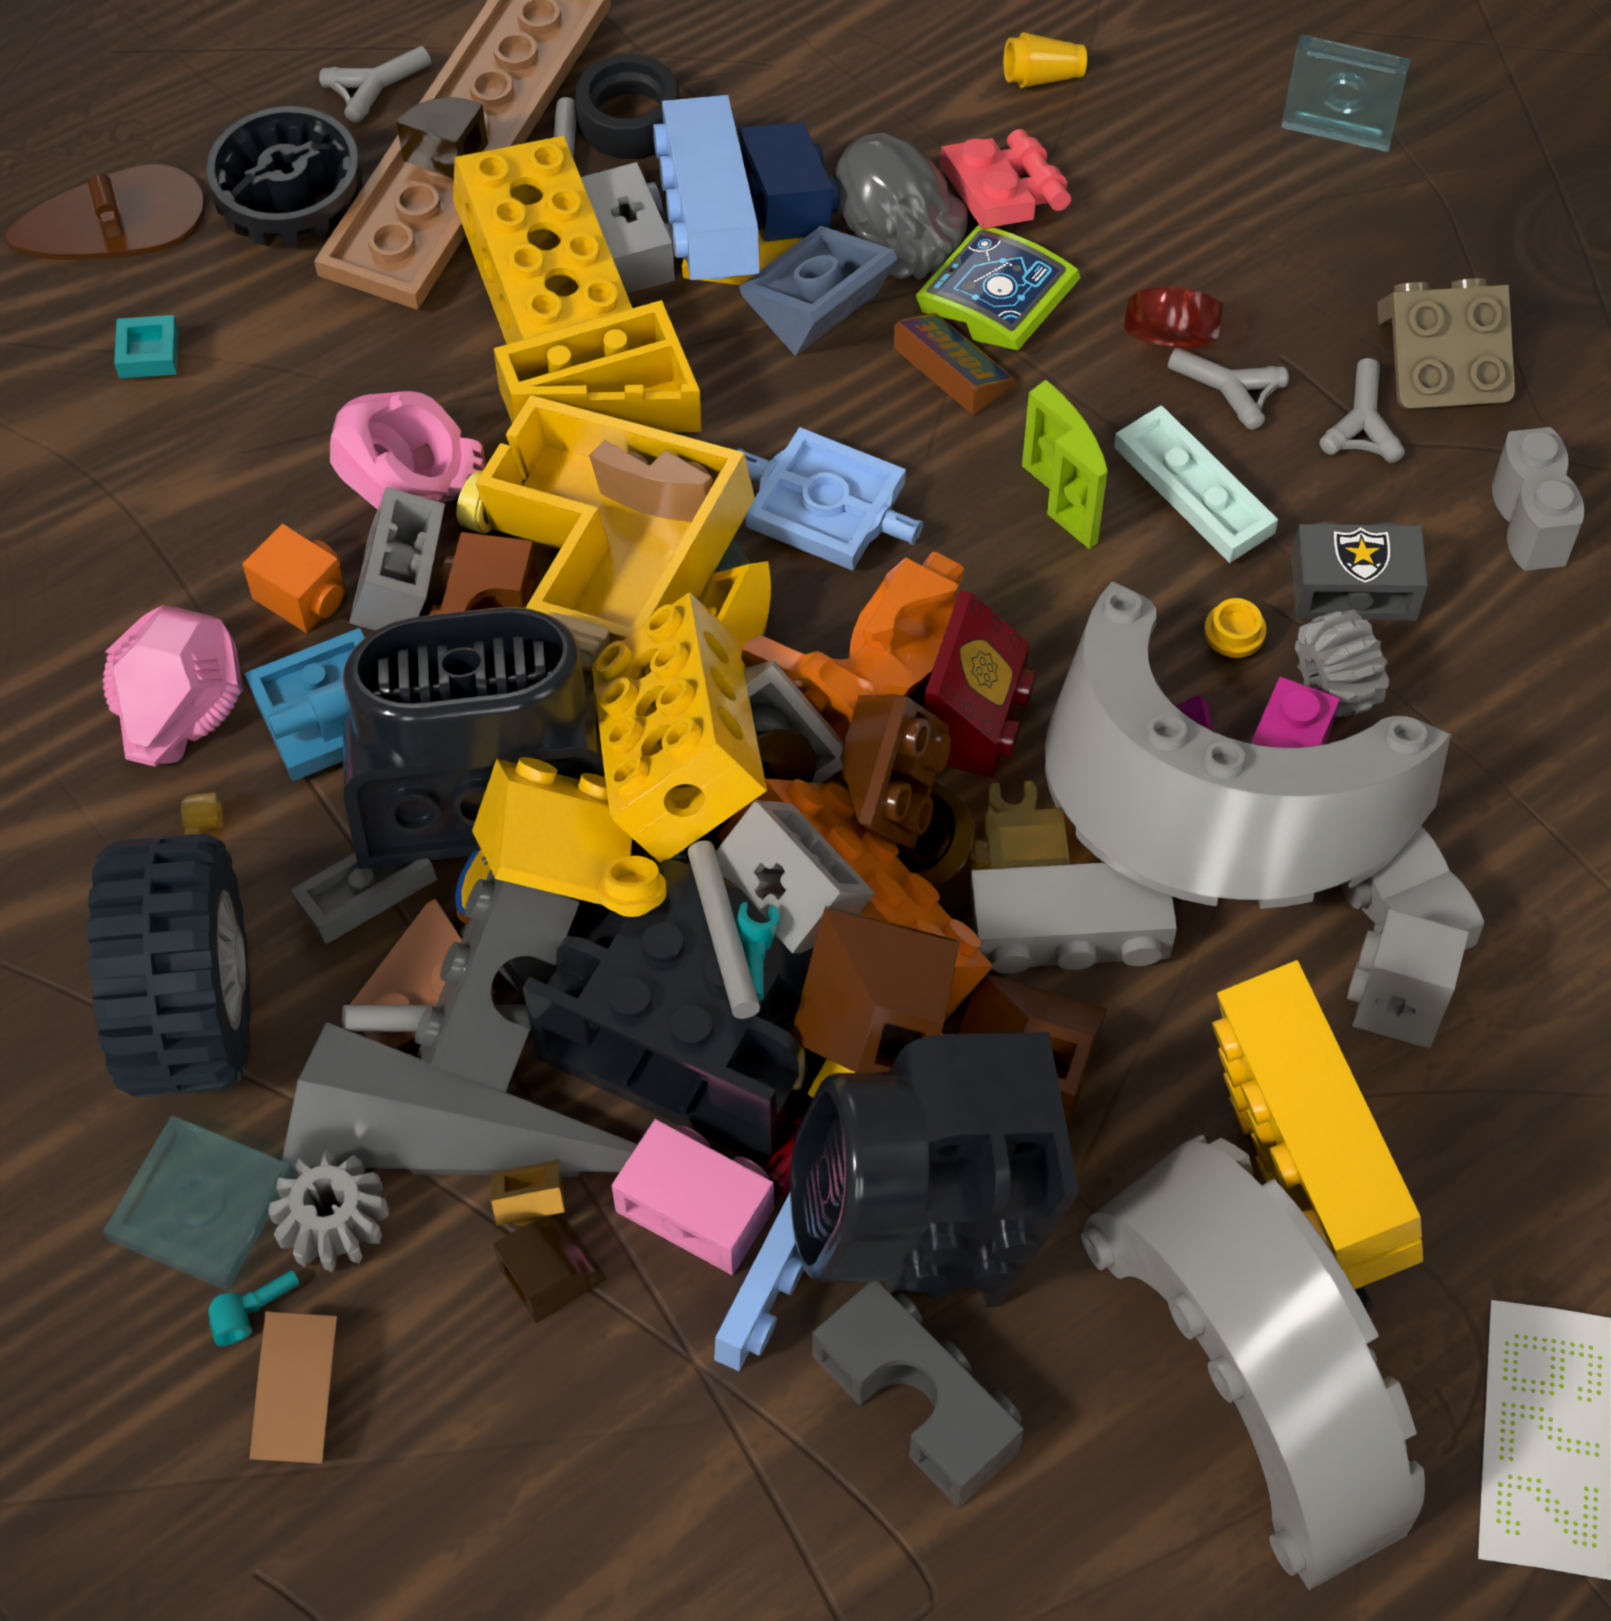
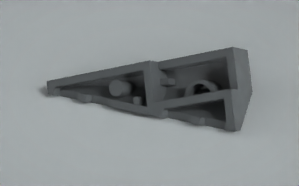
[281,1022,638,1177]

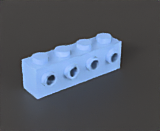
[653,95,759,280]

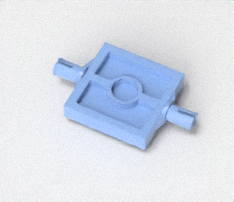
[737,427,923,571]

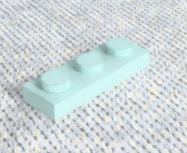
[1114,405,1278,563]

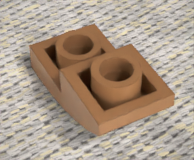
[589,440,714,522]
[249,1311,337,1464]

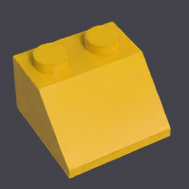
[472,757,632,905]

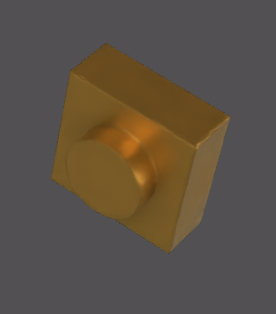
[491,1160,565,1226]

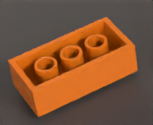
[717,778,993,1022]

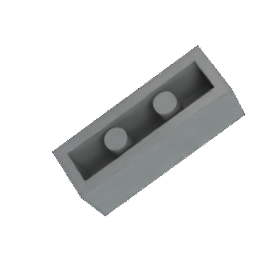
[969,863,1177,974]

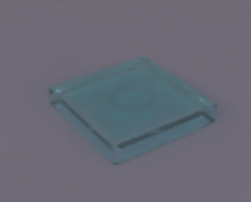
[1281,34,1411,152]
[103,1115,294,1291]

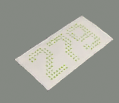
[1478,1300,1611,1580]

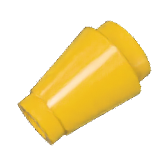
[1003,32,1087,88]

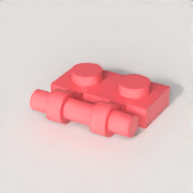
[939,129,1071,229]

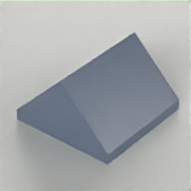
[739,226,897,357]

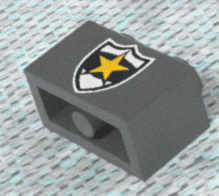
[1291,522,1428,621]

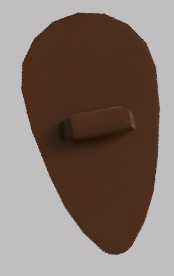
[5,164,205,260]

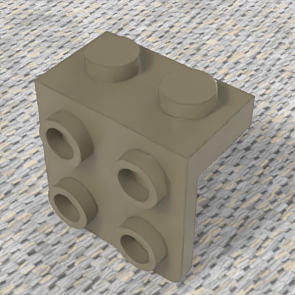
[1377,278,1515,409]

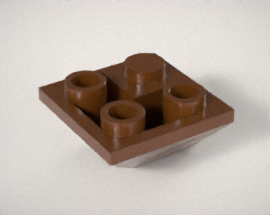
[840,694,951,850]
[791,906,960,1073]
[959,973,1107,1129]

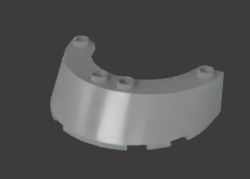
[1045,582,1451,909]
[1081,1135,1425,1591]

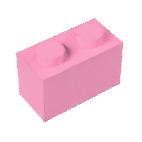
[611,1119,775,1276]

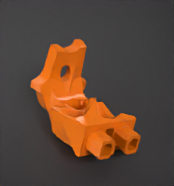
[741,552,964,742]

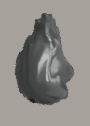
[833,132,968,280]

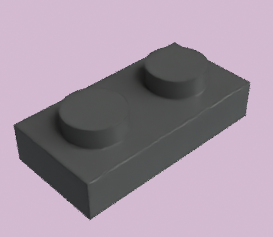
[290,853,438,945]

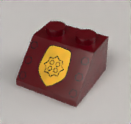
[924,590,1037,778]

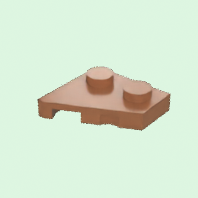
[350,899,498,1054]

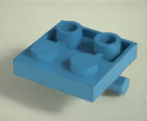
[244,628,365,782]

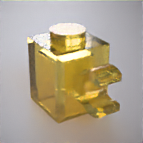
[972,781,1070,870]

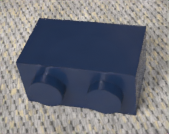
[738,122,839,242]

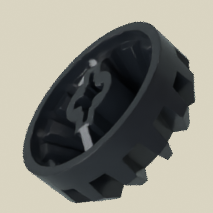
[206,106,363,248]

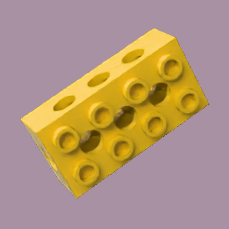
[453,136,632,344]
[591,592,767,862]

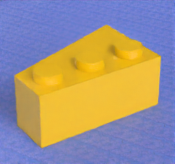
[493,300,702,433]

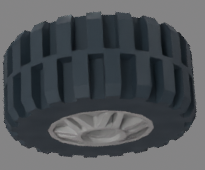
[87,833,251,1098]

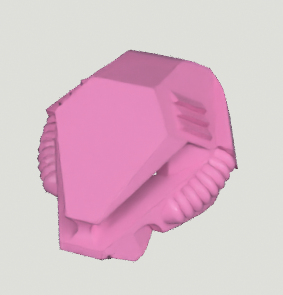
[330,391,486,509]
[102,605,243,767]

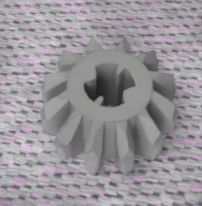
[1295,609,1389,717]
[268,1149,389,1273]

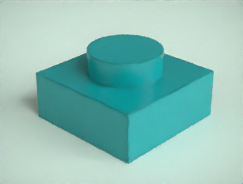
[114,315,179,378]

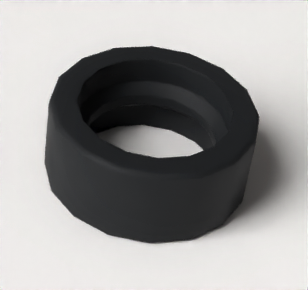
[575,54,679,158]

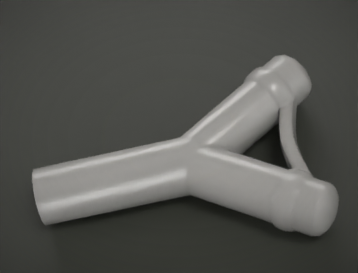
[319,46,431,123]
[1168,347,1289,430]
[1319,358,1405,463]

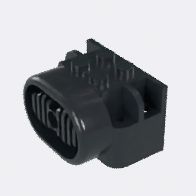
[343,607,605,869]
[523,858,821,1165]
[790,1032,1079,1307]

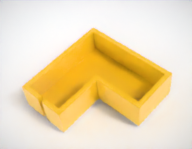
[475,395,755,653]
[1212,960,1423,1290]

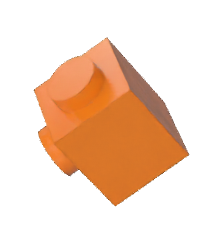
[242,524,347,634]

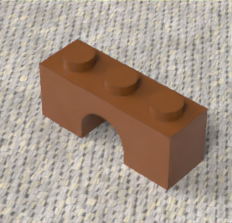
[430,532,538,615]

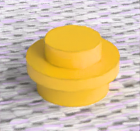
[1204,598,1267,658]
[598,856,667,917]

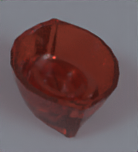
[1124,287,1223,348]

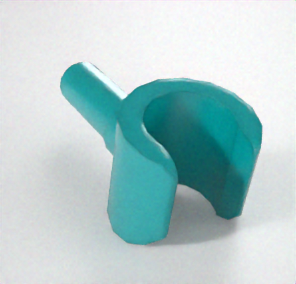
[736,902,780,1001]
[208,1270,300,1347]

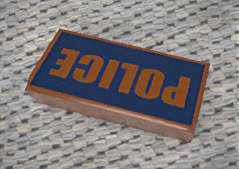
[894,313,1015,415]

